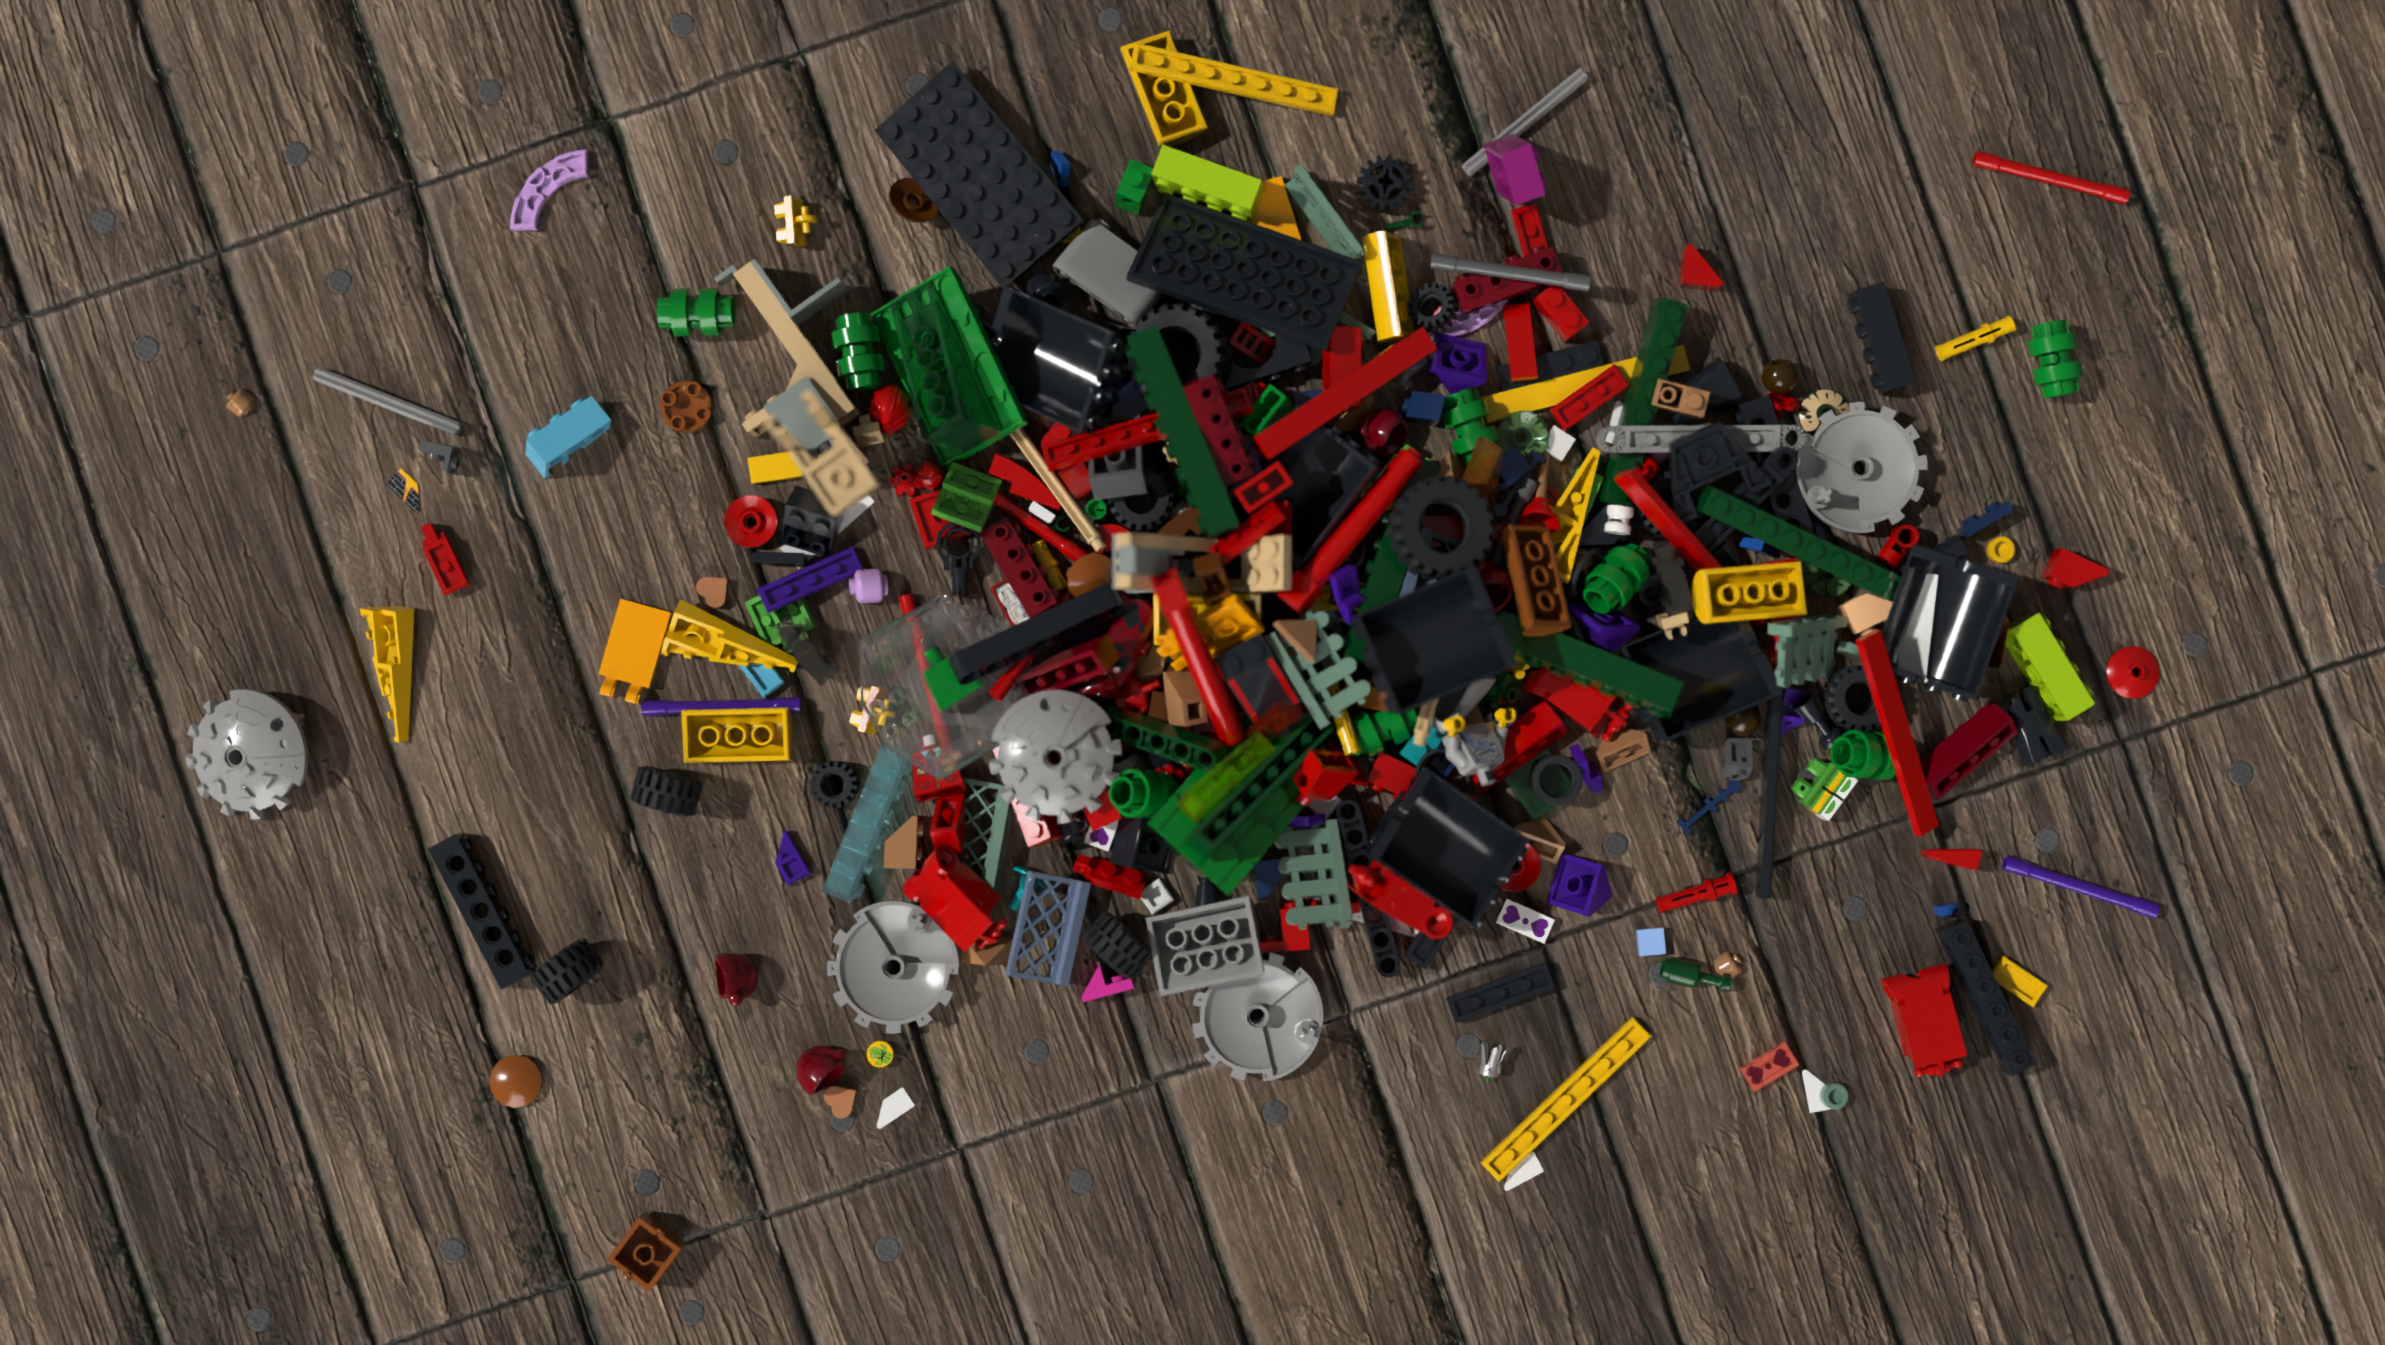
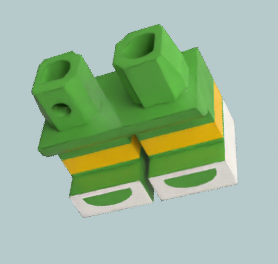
[1791,758,1858,821]

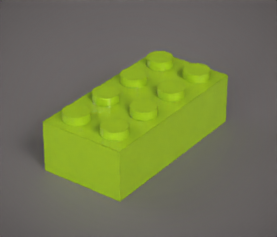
[1151,145,1264,221]
[2005,613,2095,721]

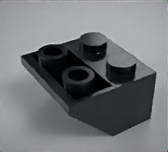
[780,485,844,558]

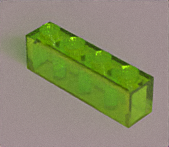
[1177,731,1276,824]

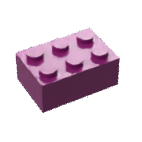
[1483,134,1547,205]

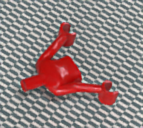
[1114,676,1162,749]

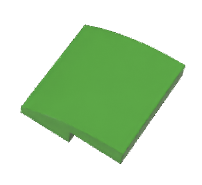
[932,462,1002,533]
[744,595,818,647]

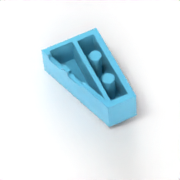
[526,395,611,479]

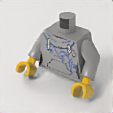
[1442,708,1516,787]

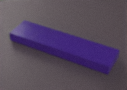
[757,546,864,614]

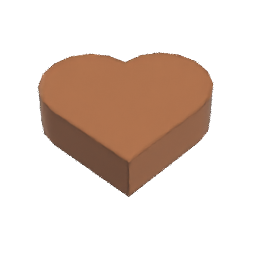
[696,577,729,608]
[824,1085,857,1119]

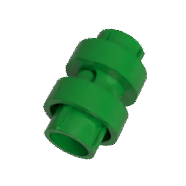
[657,288,736,336]
[831,312,886,392]
[2027,319,2084,398]
[1441,388,1501,468]
[1583,544,1651,614]
[1349,708,1418,758]
[1830,730,1896,780]
[1109,769,1179,818]

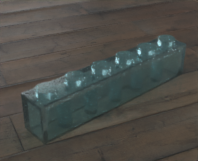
[822,744,913,903]

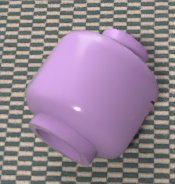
[849,568,888,603]

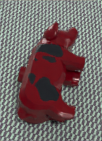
[1077,589,1154,701]

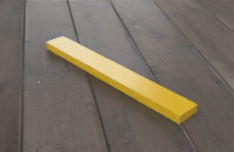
[1129,42,1339,116]
[1480,345,1690,424]
[1480,1017,1652,1182]

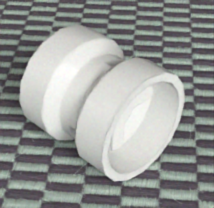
[1604,505,1634,535]

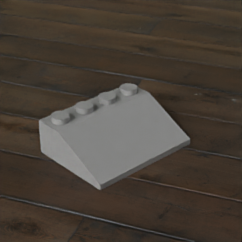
[1146,896,1265,997]

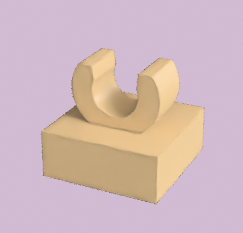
[853,414,885,448]
[1656,608,1689,640]

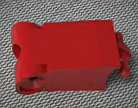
[1520,667,1634,741]
[902,844,1008,952]
[1347,860,1453,939]
[1880,963,1967,1078]

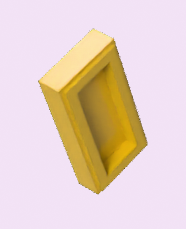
[748,452,805,484]
[1992,956,2048,1007]

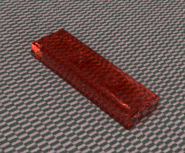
[1241,702,1302,747]

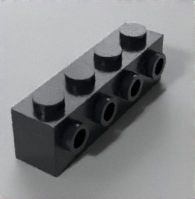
[1847,282,1916,395]

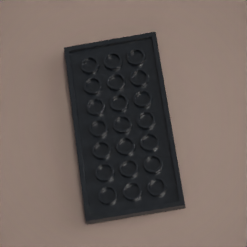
[874,61,1085,289]
[1126,193,1362,351]

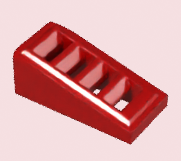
[1227,321,1276,365]
[1919,849,1982,870]

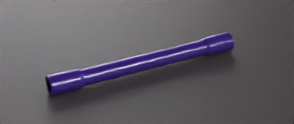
[642,697,802,716]
[2002,855,2160,919]

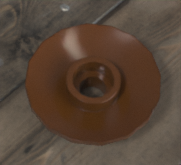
[888,178,938,223]

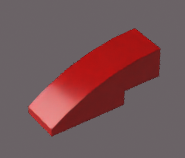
[988,454,1062,512]

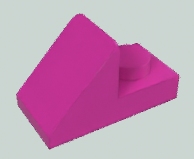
[1081,963,1134,1002]

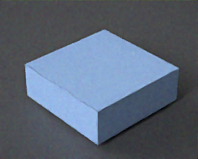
[1636,927,1666,956]

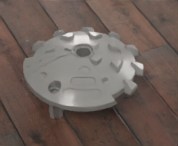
[1795,402,1928,534]
[186,689,309,820]
[989,690,1122,823]
[827,901,960,1034]
[1192,952,1323,1081]

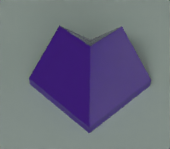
[1426,333,1487,395]
[1567,603,1640,654]
[1546,853,1613,917]

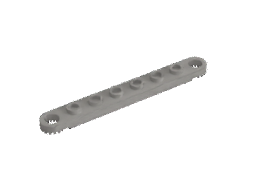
[1596,425,1806,453]

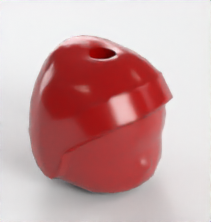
[915,459,945,490]

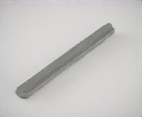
[1462,68,1588,176]
[313,367,462,436]

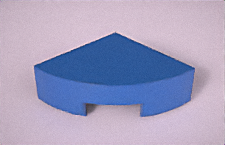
[1051,151,1071,187]
[1739,537,1776,558]
[1932,901,1961,917]

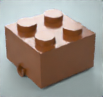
[607,1212,687,1292]

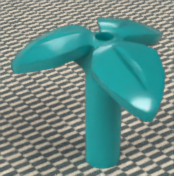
[1008,866,1050,911]

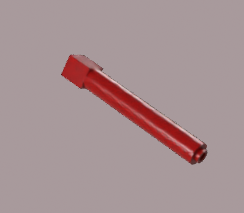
[1277,448,1423,617]
[1150,567,1245,747]

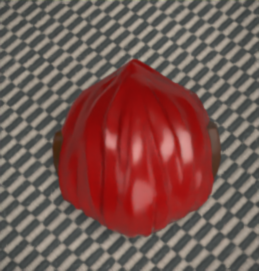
[867,383,911,436]

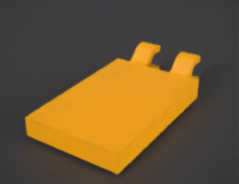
[1246,176,1302,241]
[1155,594,1264,671]
[598,599,673,704]

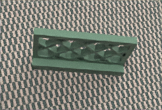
[1285,164,1364,261]
[956,777,1014,891]

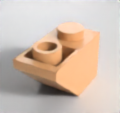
[1837,593,1893,636]

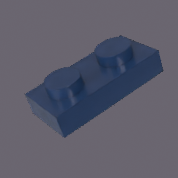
[1956,500,2014,539]

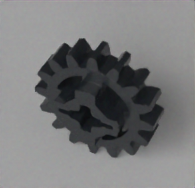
[1357,154,1414,213]

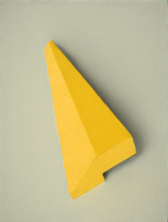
[1550,447,1600,584]
[660,599,799,672]
[360,606,414,743]

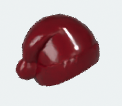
[1358,409,1408,459]
[1475,560,1513,612]
[714,953,758,1006]
[796,1046,847,1095]

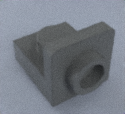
[419,440,461,474]
[1722,737,1753,780]

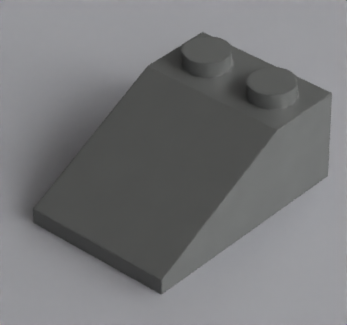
[1088,413,1147,500]

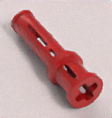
[1655,872,1738,914]

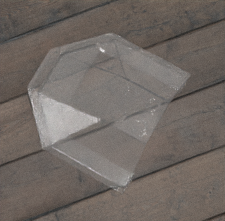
[860,595,1032,780]

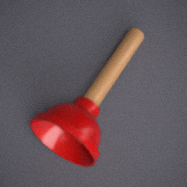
[1518,452,1560,534]

